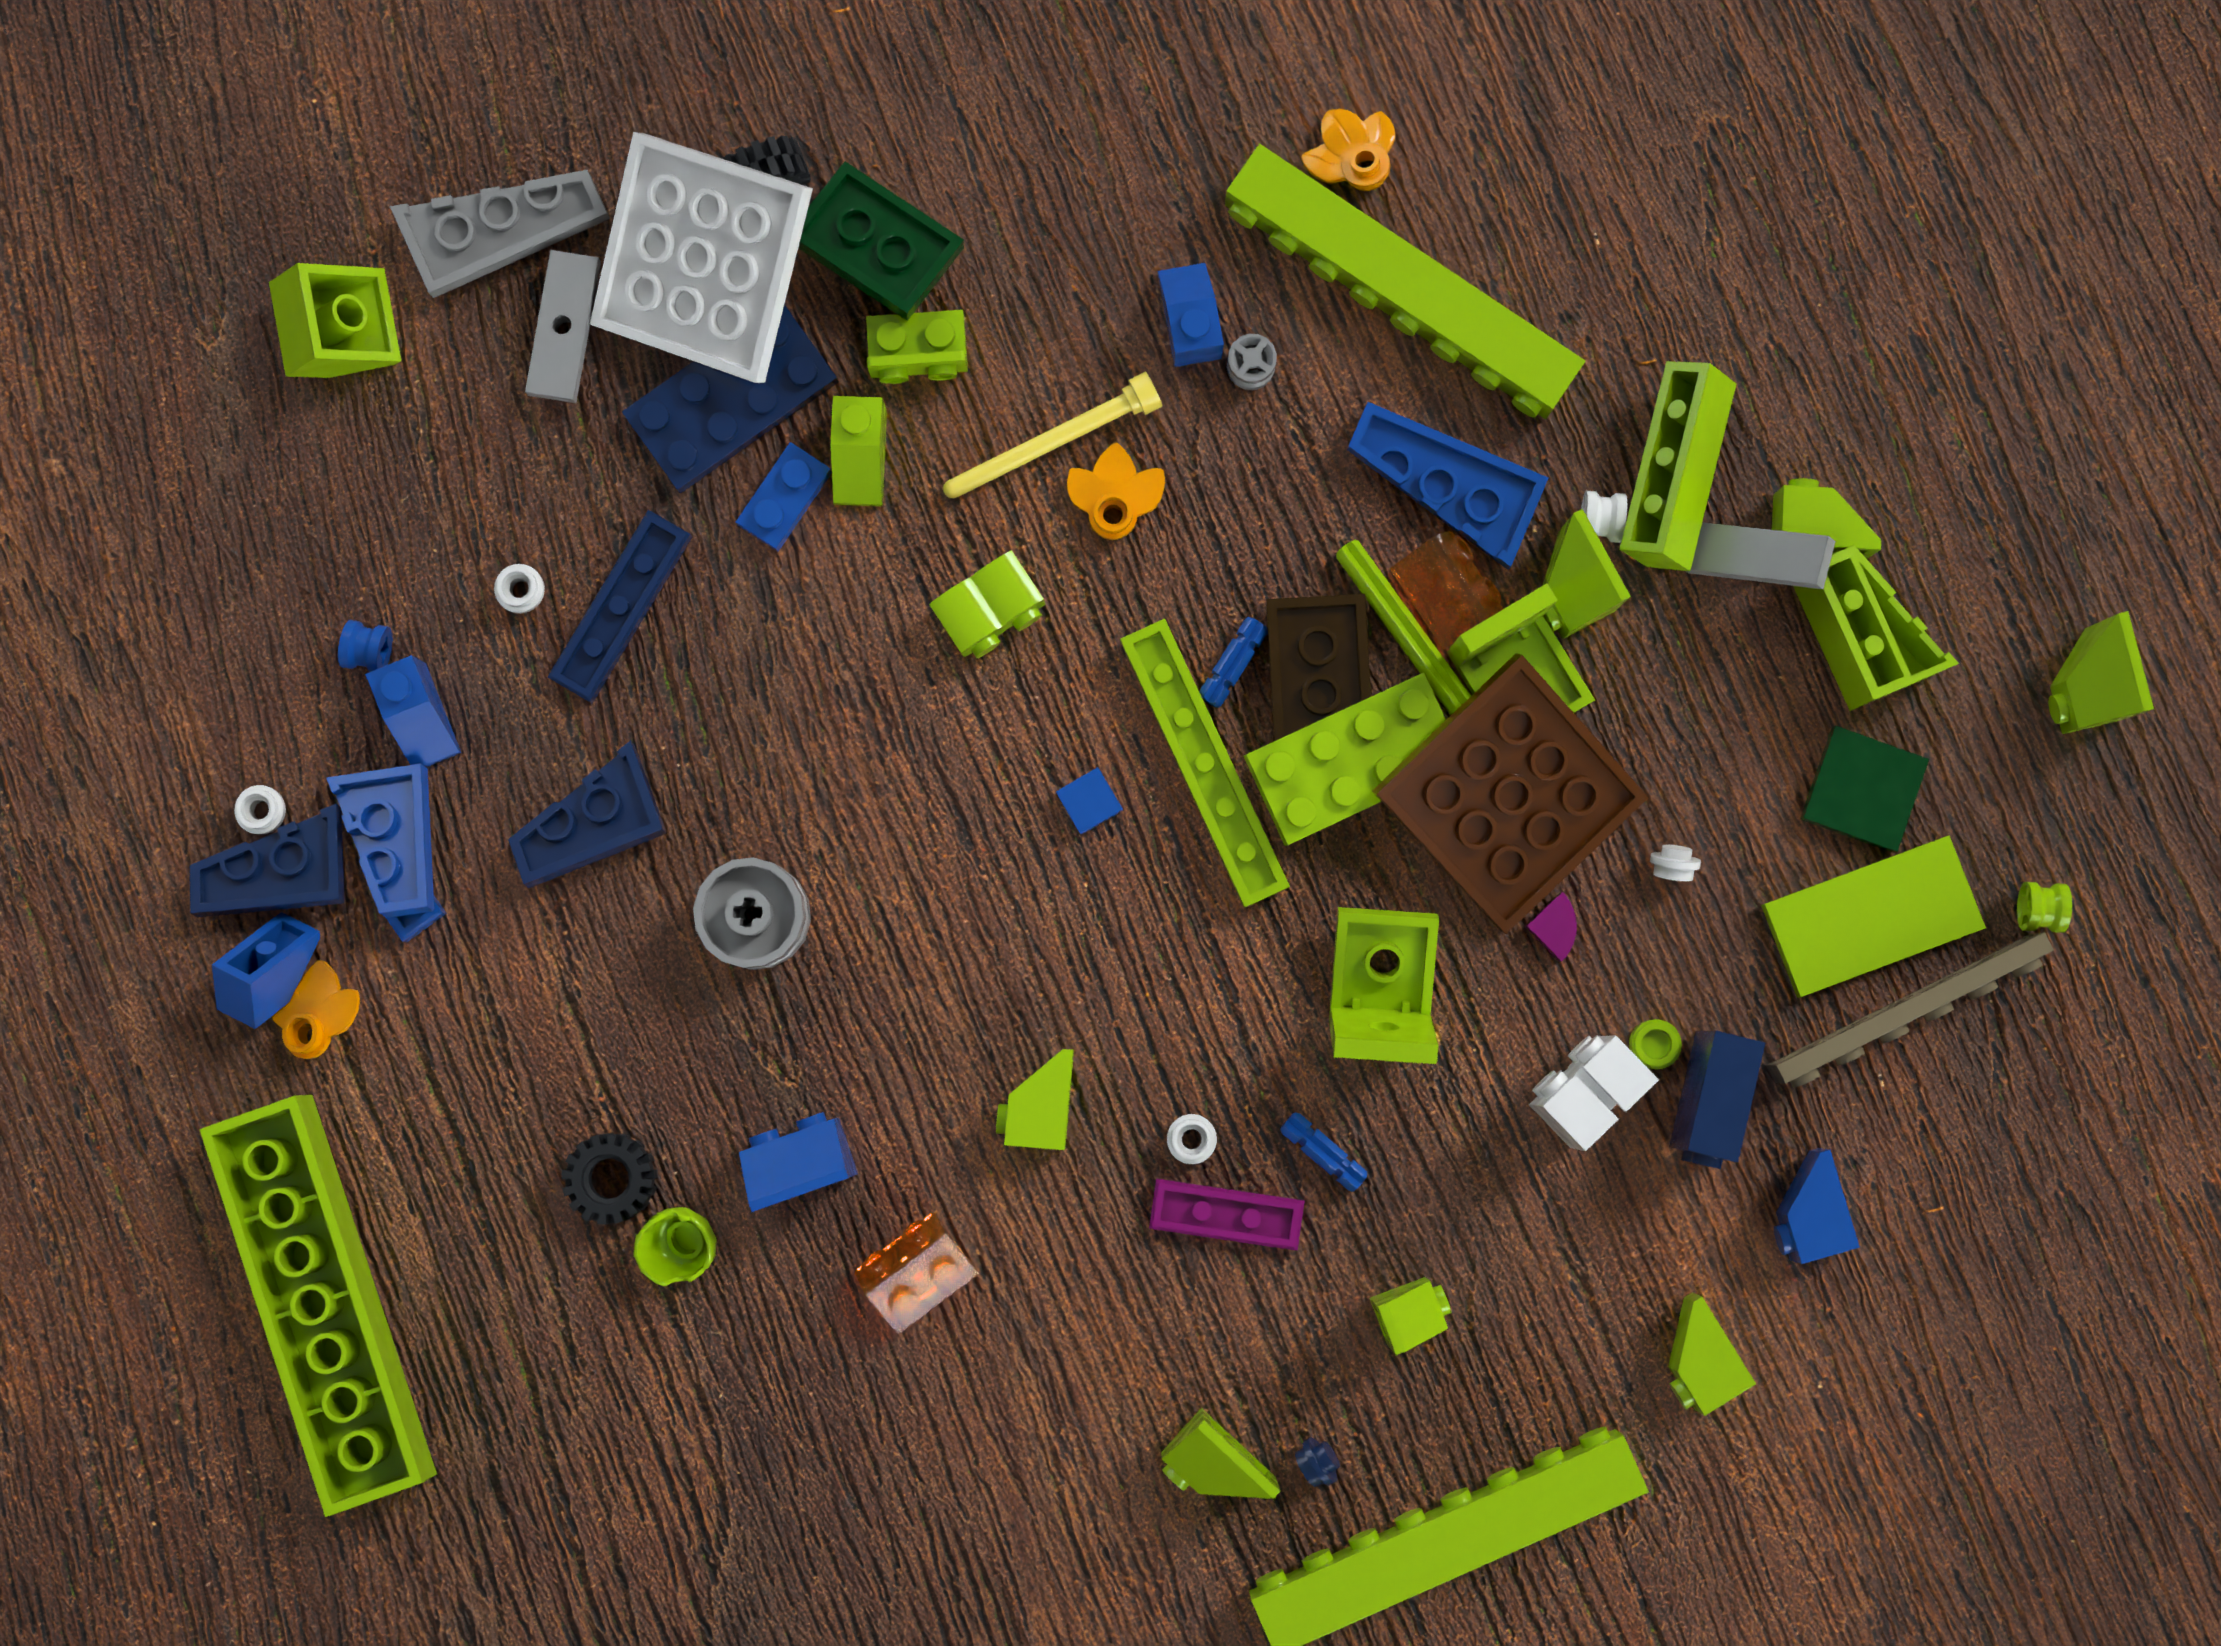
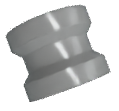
[1227,334,1277,390]

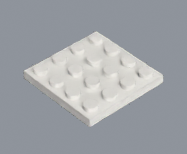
[590,132,813,383]

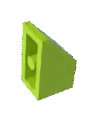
[830,396,887,507]
[1772,478,1881,558]
[996,1049,1074,1150]
[1369,1277,1452,1355]
[1668,1292,1756,1416]

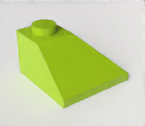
[1542,509,1631,639]
[2048,611,2154,734]
[1161,1408,1280,1499]

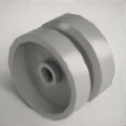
[693,857,811,970]

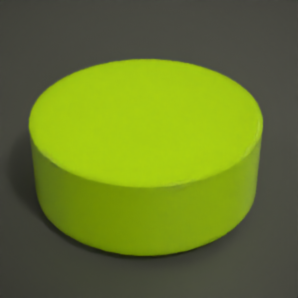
[1629,1019,1682,1069]

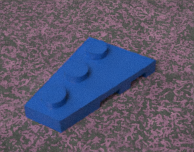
[326,764,434,918]

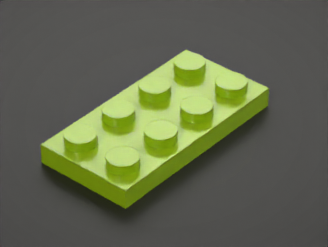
[1243,673,1446,846]

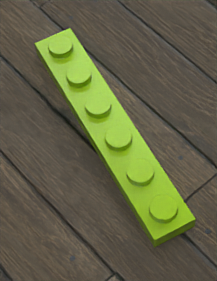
[1120,618,1290,908]

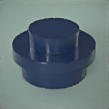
[1295,1437,1340,1488]

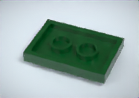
[798,161,964,321]

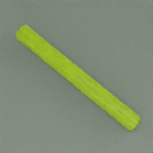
[1336,540,1471,715]

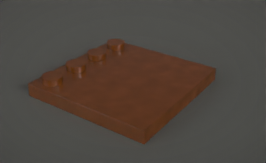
[1372,653,1649,934]

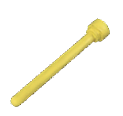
[943,371,1163,499]

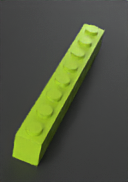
[1225,143,1586,420]
[1249,1426,1649,1646]

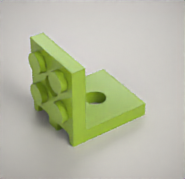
[1447,583,1595,713]
[1329,907,1439,1064]

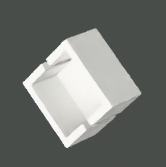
[1529,1035,1659,1151]

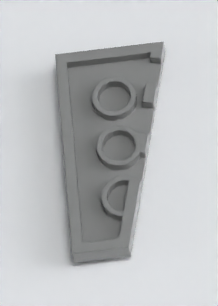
[390,170,610,298]

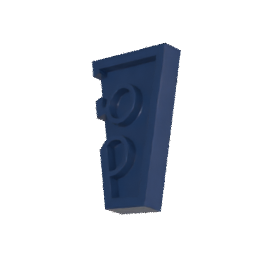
[508,740,667,888]
[190,804,344,918]

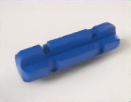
[1199,617,1268,708]
[1280,1112,1368,1192]

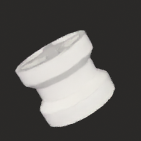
[1581,490,1627,543]

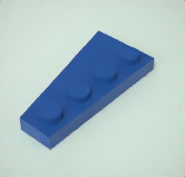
[1347,402,1548,570]

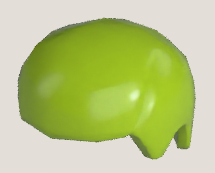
[633,1207,717,1286]

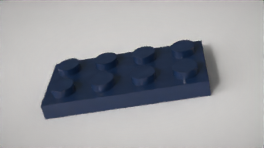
[622,305,839,494]

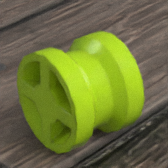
[2017,882,2072,933]

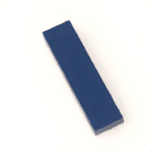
[548,510,692,704]

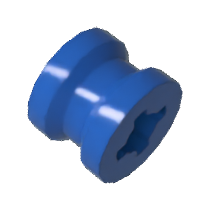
[338,620,393,672]

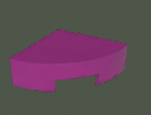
[1525,892,1577,962]

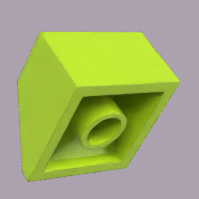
[269,263,401,378]

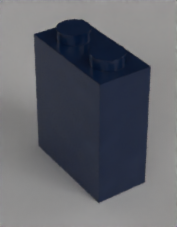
[1669,1030,1766,1169]

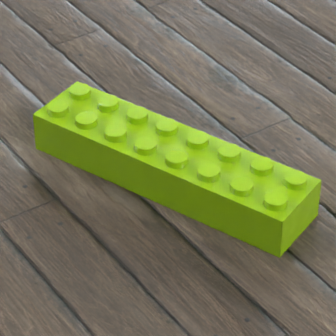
[199,1095,437,1517]

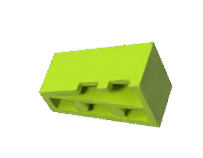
[1793,545,1959,711]

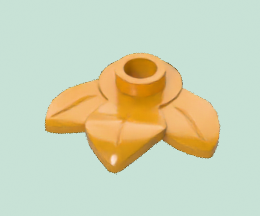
[1301,109,1395,191]
[1067,443,1165,540]
[271,960,360,1059]

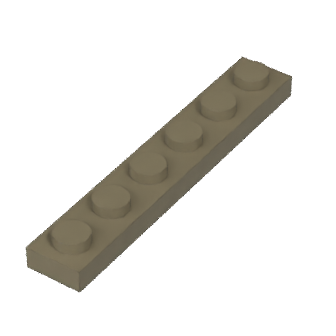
[1766,932,2054,1088]

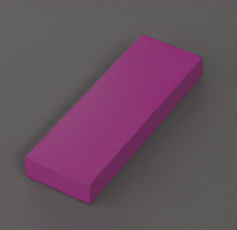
[1149,1178,1305,1251]

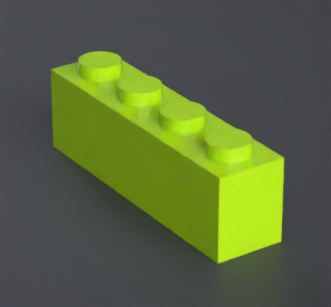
[1619,361,1737,571]

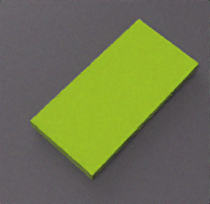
[1761,835,1986,998]

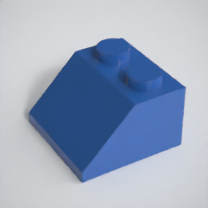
[739,1112,858,1212]

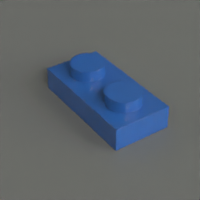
[736,442,832,552]

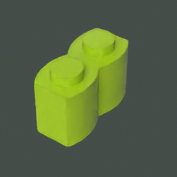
[929,550,1046,658]

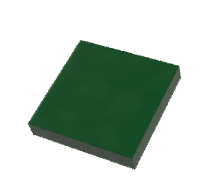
[1800,726,1929,853]

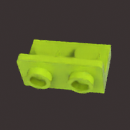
[866,310,968,384]

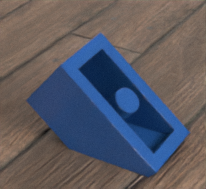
[1157,263,1224,367]
[365,655,462,767]
[212,912,320,1029]
[1774,1148,1860,1264]

